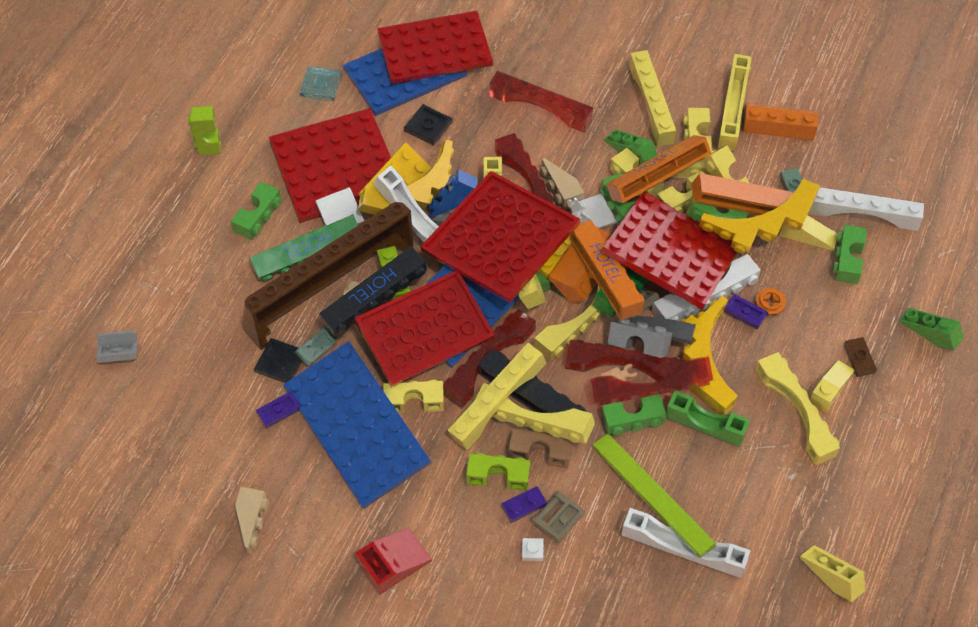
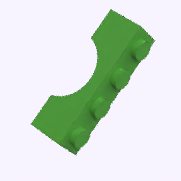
[666,390,750,447]

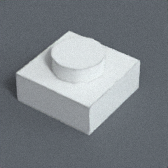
[522,538,543,561]

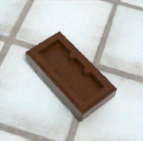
[844,337,877,377]

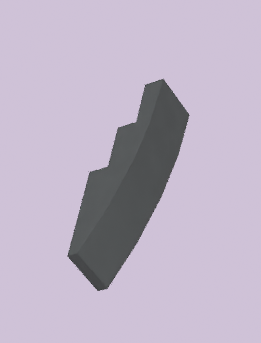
[630,316,696,345]

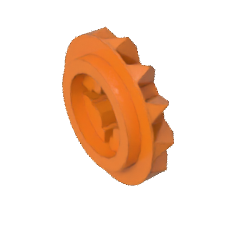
[755,288,786,316]

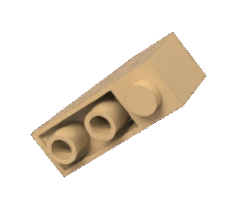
[540,158,584,210]
[235,487,269,556]

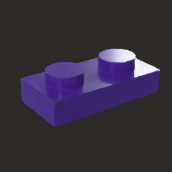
[724,294,768,329]
[256,391,301,428]
[501,486,547,523]

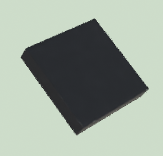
[404,104,453,146]
[254,338,302,383]

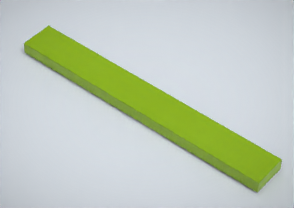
[592,434,716,558]

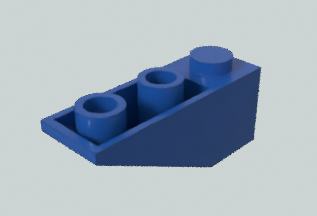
[428,169,477,218]

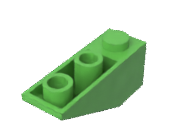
[604,130,657,165]
[899,308,964,351]

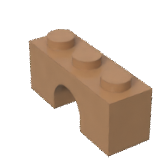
[509,428,573,469]

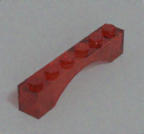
[490,71,593,133]
[495,133,553,204]
[443,309,536,409]
[565,339,686,390]
[590,356,713,405]

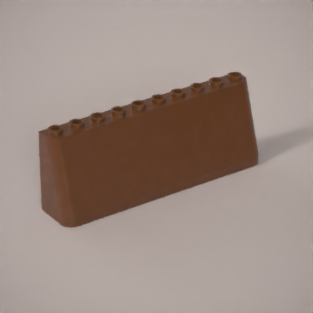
[242,202,414,350]

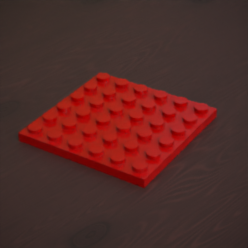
[269,108,391,223]
[420,171,581,303]
[601,192,737,310]

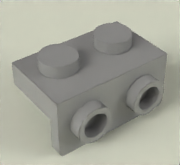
[96,330,139,363]

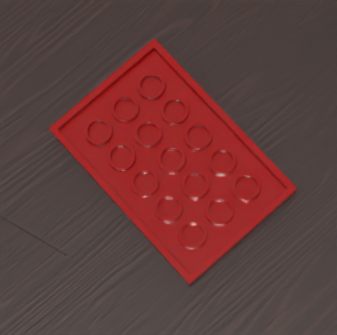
[377,10,493,84]
[355,270,495,387]

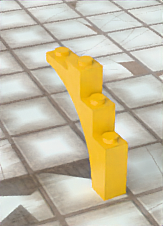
[358,140,454,215]
[699,179,820,254]
[681,296,738,415]

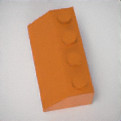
[743,103,818,141]
[548,228,611,303]

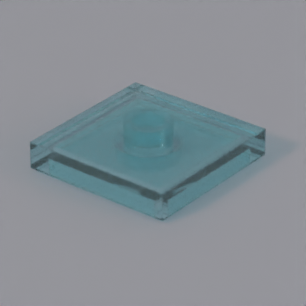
[300,66,342,101]

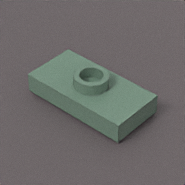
[780,168,802,192]
[295,328,336,367]

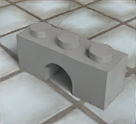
[607,318,672,358]

